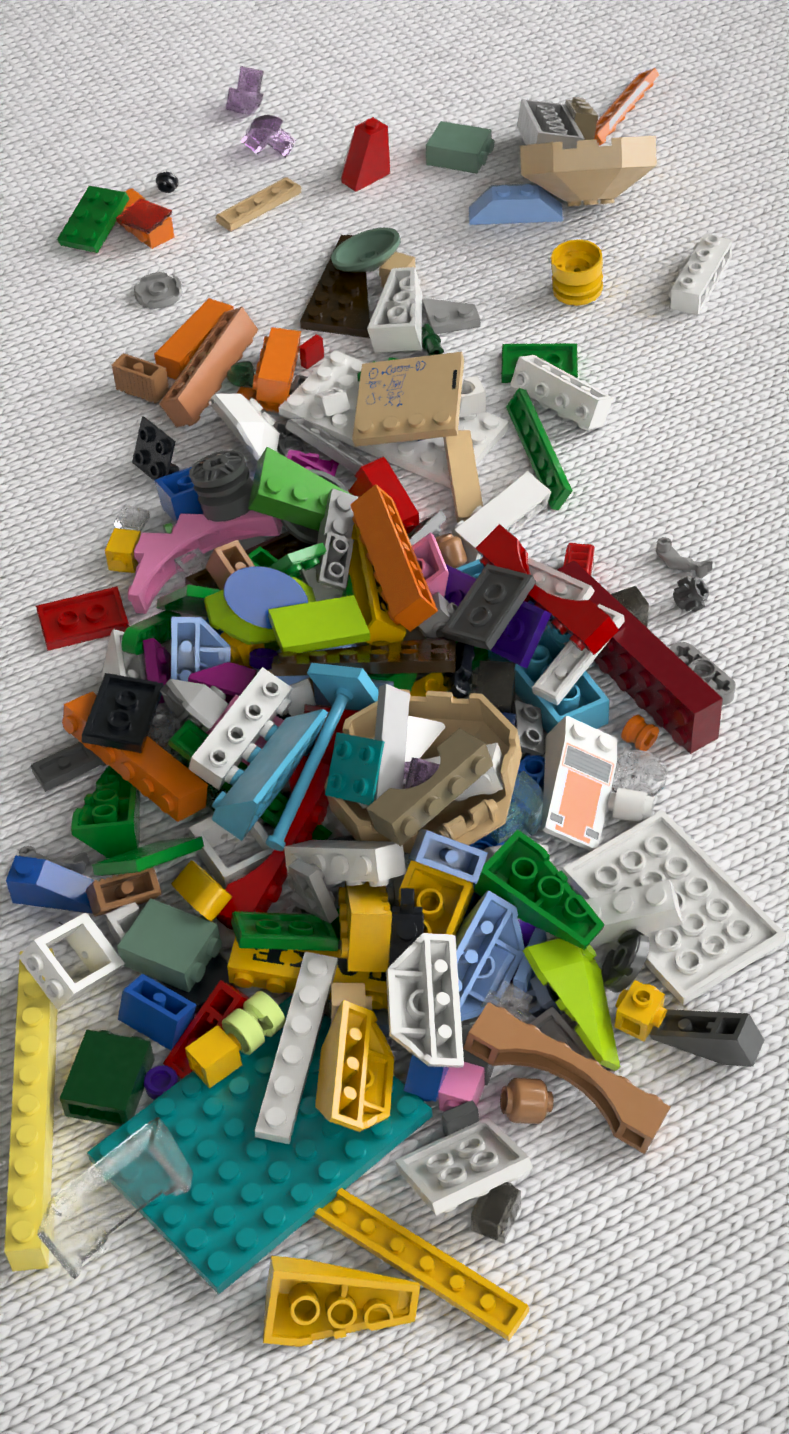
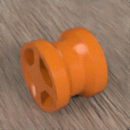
[621,715,659,752]

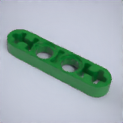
[121,610,182,655]

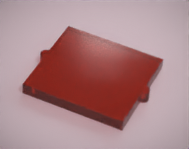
[116,198,172,234]

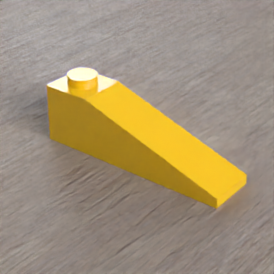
[398,860,474,937]
[263,1256,420,1347]

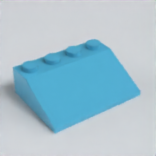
[211,709,328,841]

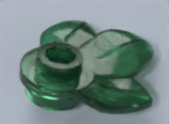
[227,361,256,387]

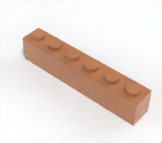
[159,307,258,428]

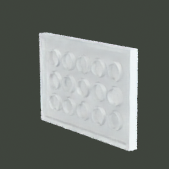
[563,810,786,1006]

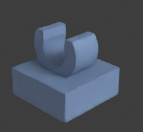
[523,976,565,1018]

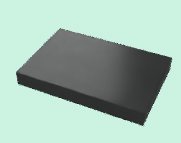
[441,564,536,651]

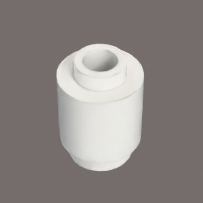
[608,788,655,823]

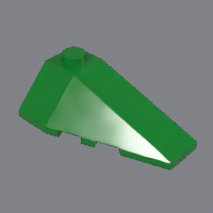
[71,765,140,858]
[474,829,605,950]

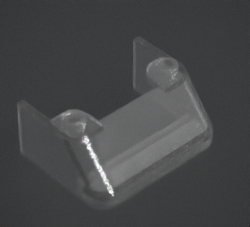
[37,1117,193,1279]

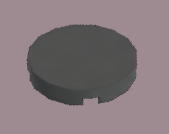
[601,929,650,993]

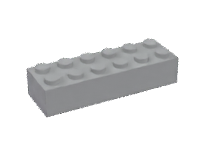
[517,99,585,149]

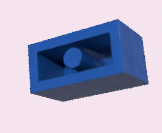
[118,973,196,1051]

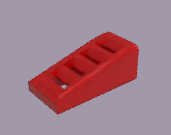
[563,543,595,575]

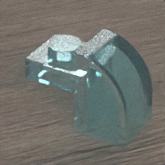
[491,771,543,844]

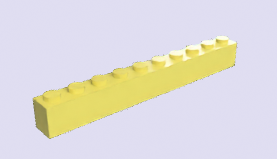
[4,948,58,1271]

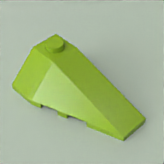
[523,938,620,1071]

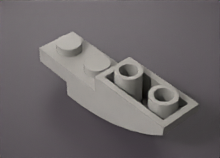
[316,488,358,591]

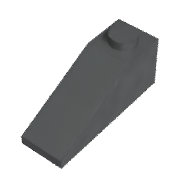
[649,1009,765,1067]

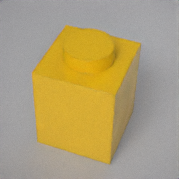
[105,528,141,573]
[185,1025,242,1089]

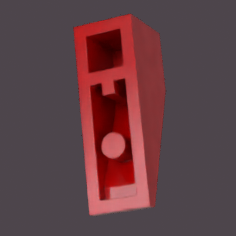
[163,980,249,1079]

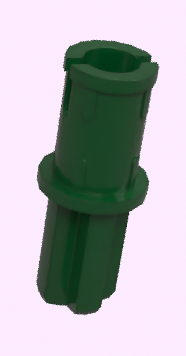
[422,324,444,356]

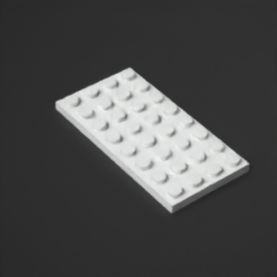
[279,350,509,489]

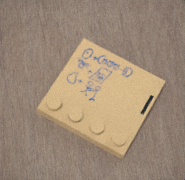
[352,352,464,447]

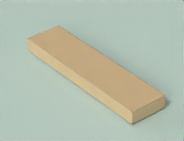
[216,177,301,232]
[443,430,483,523]

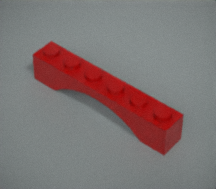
[475,524,619,655]
[216,756,330,930]

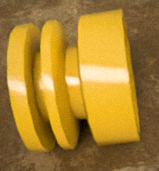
[551,239,603,306]

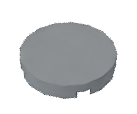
[134,272,182,309]

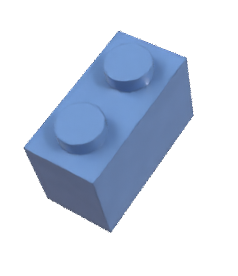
[409,828,488,884]

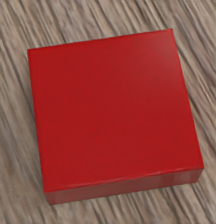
[299,334,324,370]

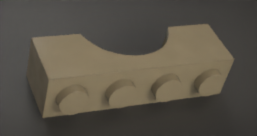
[366,728,494,846]

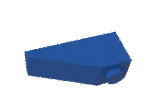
[6,856,94,914]

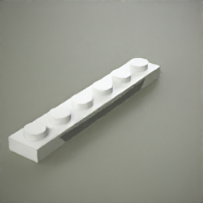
[255,952,338,1144]

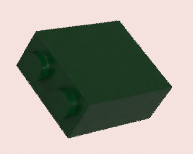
[60,1029,155,1127]

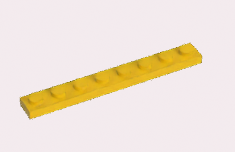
[314,1188,529,1341]

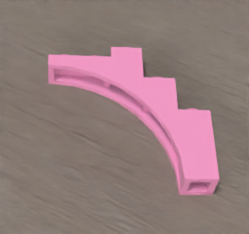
[128,510,283,614]

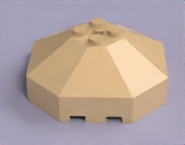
[520,136,657,206]
[324,689,522,853]

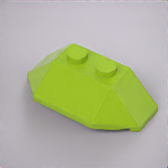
[204,577,316,645]

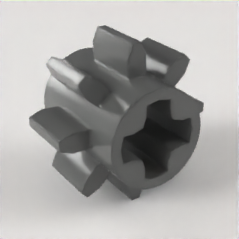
[673,576,709,612]

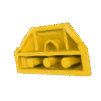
[315,1000,395,1132]

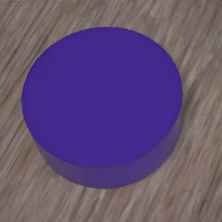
[249,648,279,670]
[144,1065,179,1100]

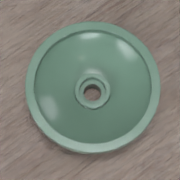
[331,227,401,273]

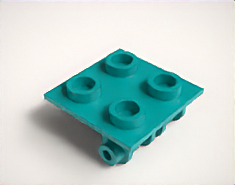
[325,732,385,805]

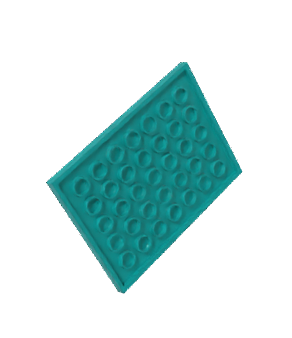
[87,994,433,1295]

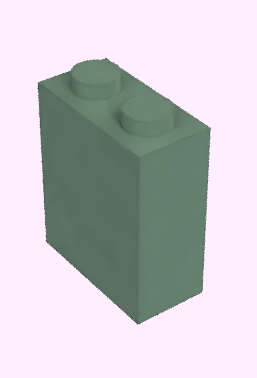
[425,121,495,174]
[117,898,222,992]

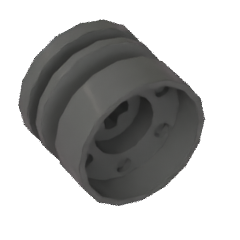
[189,450,253,522]

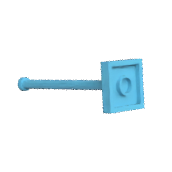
[265,663,379,851]

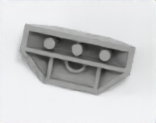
[160,679,229,732]

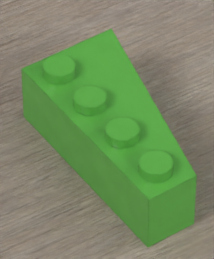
[248,447,352,531]

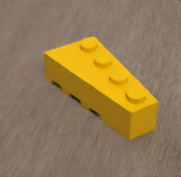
[338,881,392,972]

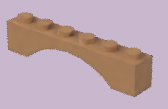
[463,1002,671,1154]

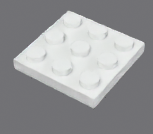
[395,1117,533,1215]

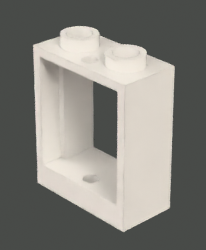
[189,816,274,889]
[18,913,125,1010]

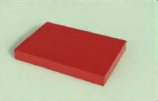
[36,586,129,651]

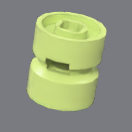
[222,991,286,1055]

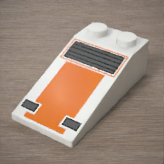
[542,716,617,852]

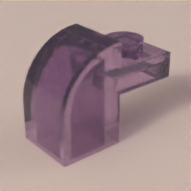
[225,66,264,115]
[241,115,296,158]

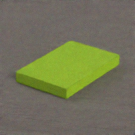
[268,595,370,653]

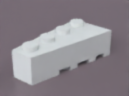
[367,267,422,353]

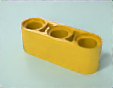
[171,860,232,922]

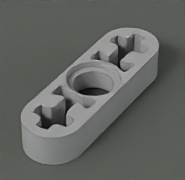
[670,642,736,705]

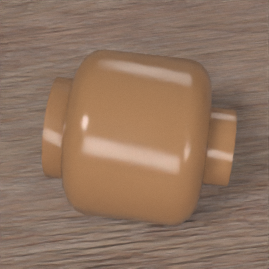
[435,533,467,568]
[500,1078,554,1124]

